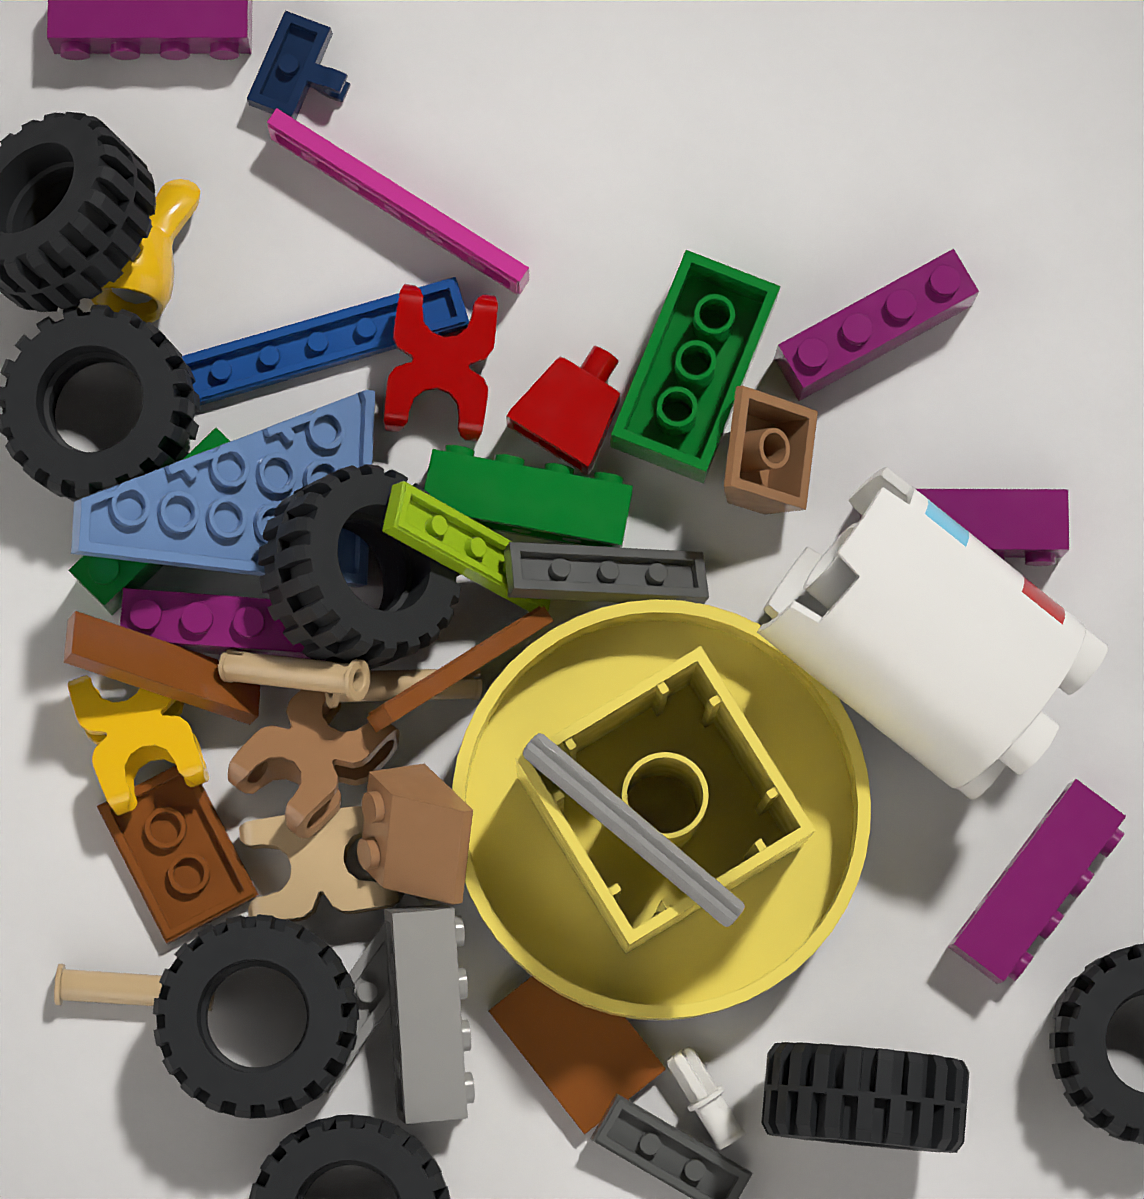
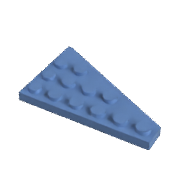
[71,390,375,588]

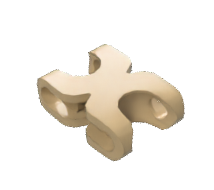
[238,806,400,922]

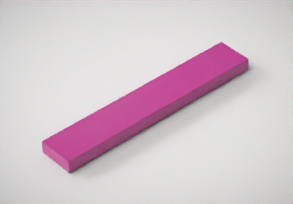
[267,108,529,295]

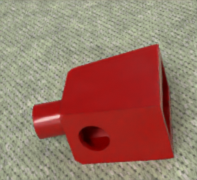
[506,346,621,476]

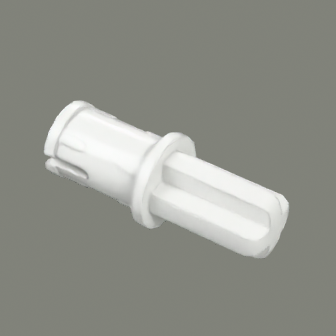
[667,1047,746,1150]

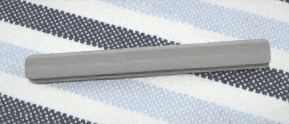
[523,733,745,927]

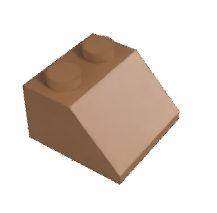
[724,386,818,515]
[357,763,473,905]

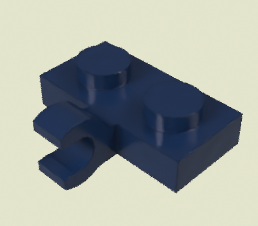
[247,10,351,120]

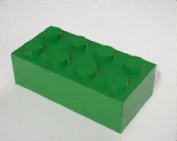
[610,250,781,484]

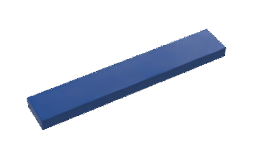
[182,277,469,406]

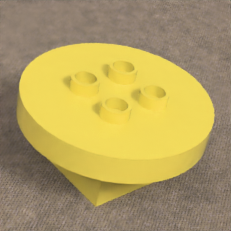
[452,599,871,1021]

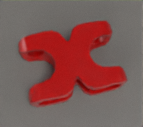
[384,284,498,443]

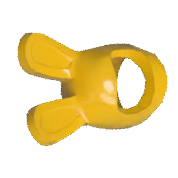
[91,179,200,323]

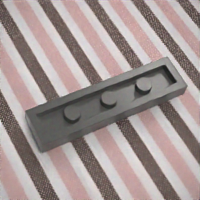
[504,542,709,604]

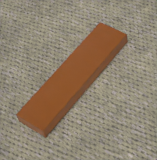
[366,606,554,733]
[63,611,261,725]

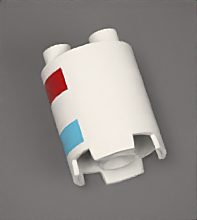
[757,467,1108,800]

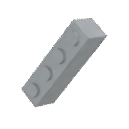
[384,904,475,1124]

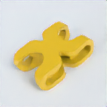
[67,675,209,816]

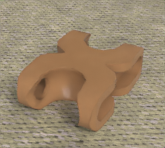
[228,689,400,839]

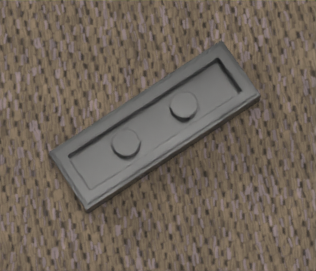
[590,1093,753,1199]

